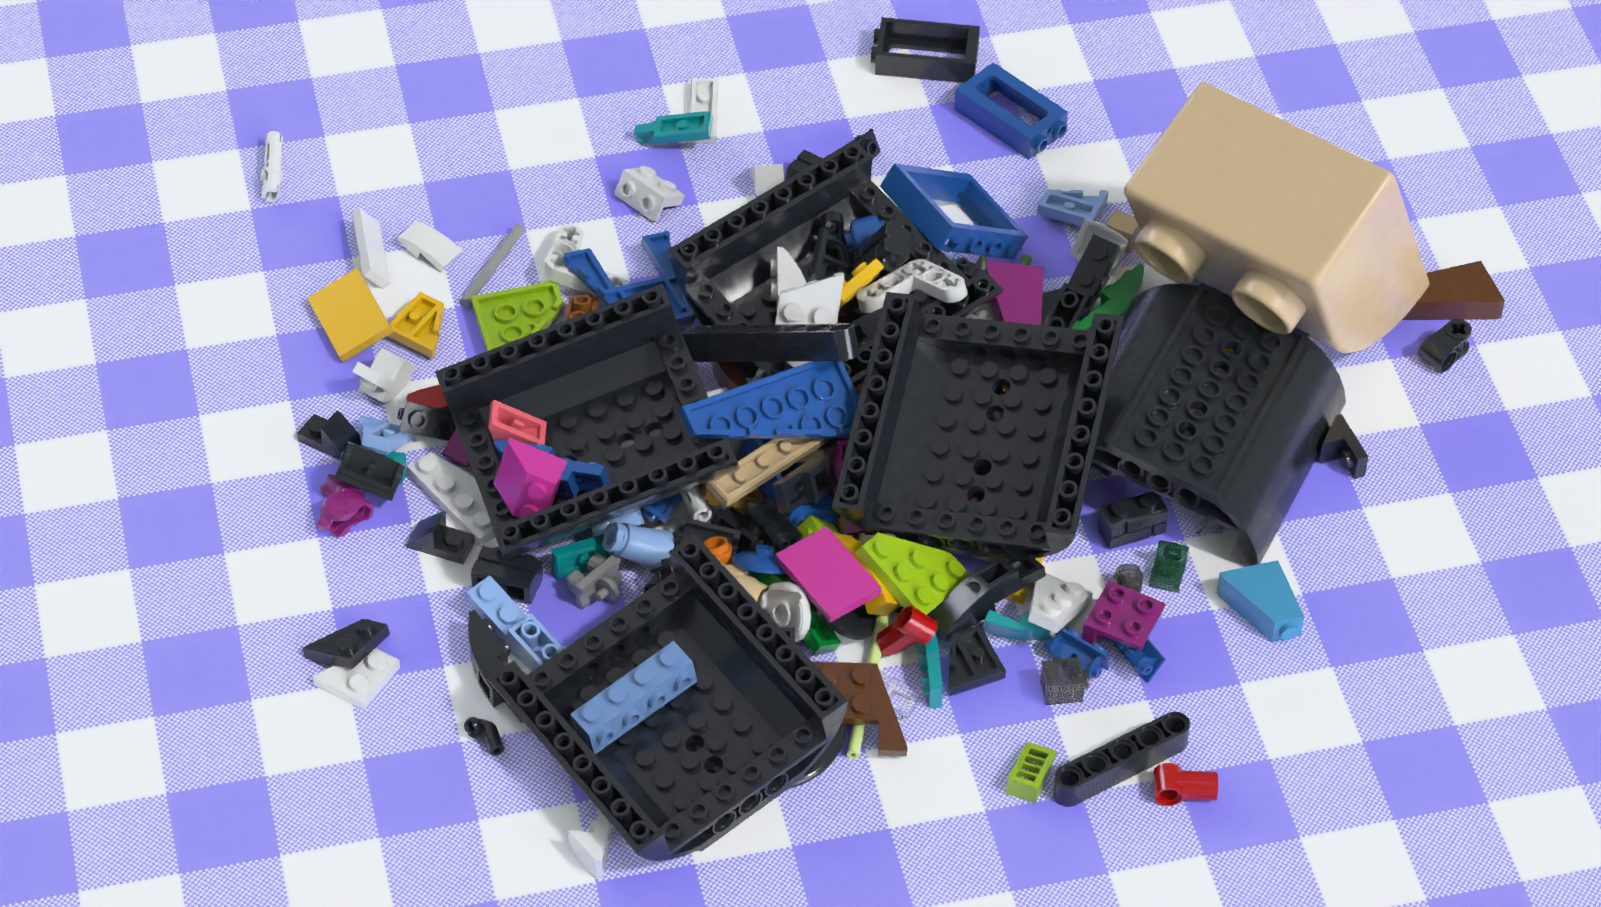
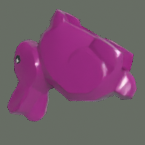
[316,474,374,537]

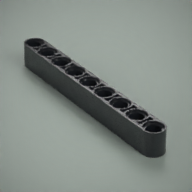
[679,323,860,362]

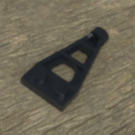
[808,211,861,321]

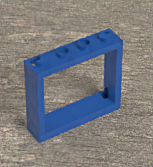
[880,163,1029,259]

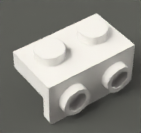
[614,166,685,222]

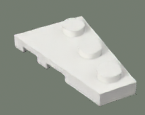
[1028,573,1093,633]

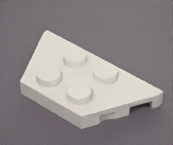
[775,272,844,367]

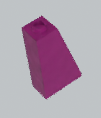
[984,260,1044,325]

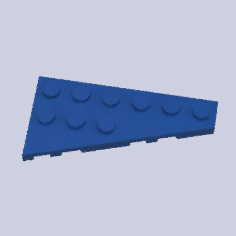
[679,361,859,439]

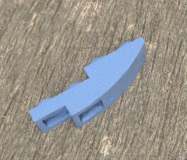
[465,576,564,670]

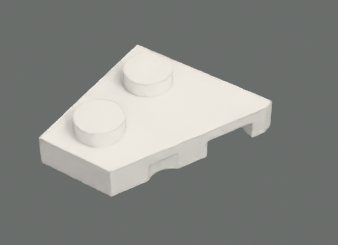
[313,648,400,710]

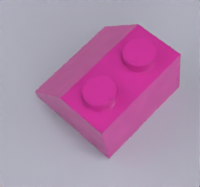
[493,437,567,518]

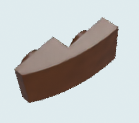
[712,362,752,390]

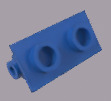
[1044,627,1109,679]
[1108,638,1166,683]

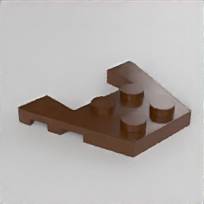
[813,661,908,756]

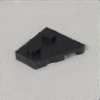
[302,619,390,669]

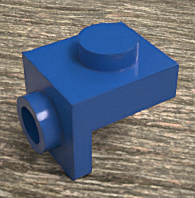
[642,493,683,525]

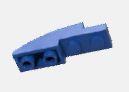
[494,439,611,499]

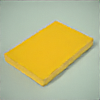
[307,268,394,362]

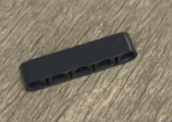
[1053,711,1190,807]

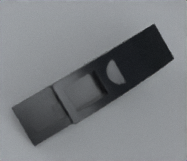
[1043,234,1121,328]
[772,440,838,513]
[929,556,1046,641]
[468,609,523,723]

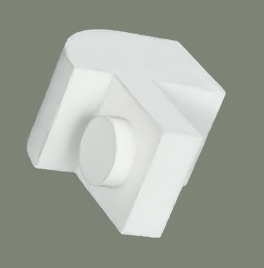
[352,347,416,403]

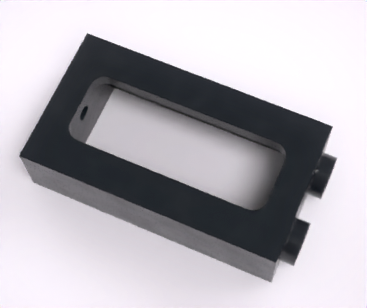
[870,17,980,83]

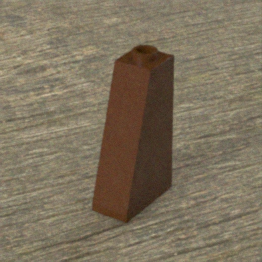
[1402,260,1505,320]

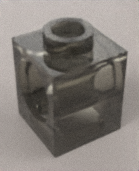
[1040,658,1089,705]

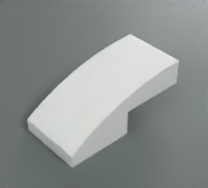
[397,220,463,272]

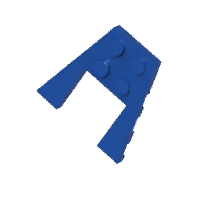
[562,231,692,326]

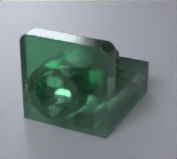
[1148,540,1189,593]

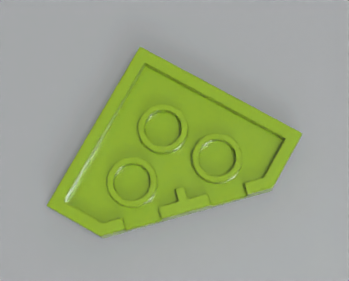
[471,281,564,351]
[855,533,970,615]

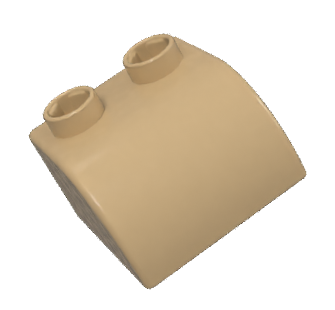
[1124,82,1430,353]

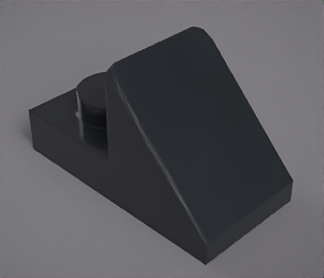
[297,410,363,460]
[1319,414,1369,479]
[406,511,475,564]

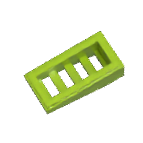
[1006,741,1057,803]

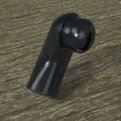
[464,717,505,756]

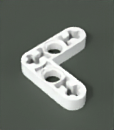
[543,224,627,296]
[857,259,968,313]

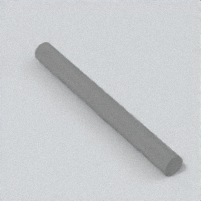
[459,224,525,308]

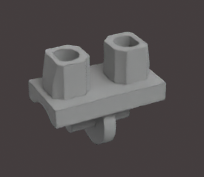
[567,553,623,610]

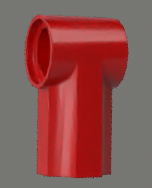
[876,605,938,657]
[1153,763,1219,806]

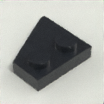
[948,624,1006,696]

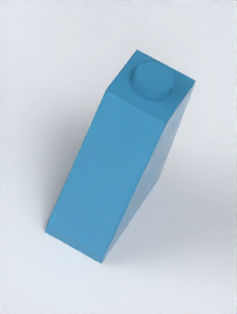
[1217,560,1304,642]

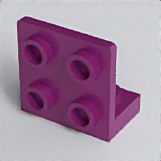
[1082,581,1165,650]

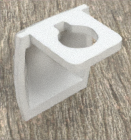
[1070,219,1129,276]

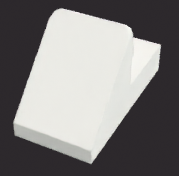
[568,811,614,880]

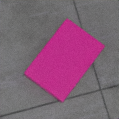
[775,526,882,623]

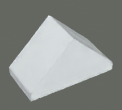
[750,164,784,197]

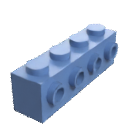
[570,641,697,754]

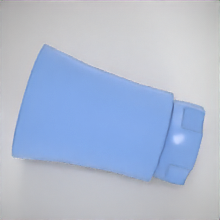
[602,522,674,570]

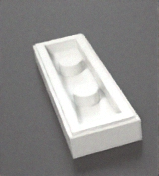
[689,78,719,144]
[352,208,390,288]

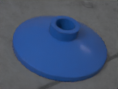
[731,545,786,574]

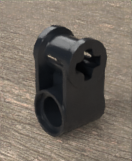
[1418,319,1472,373]

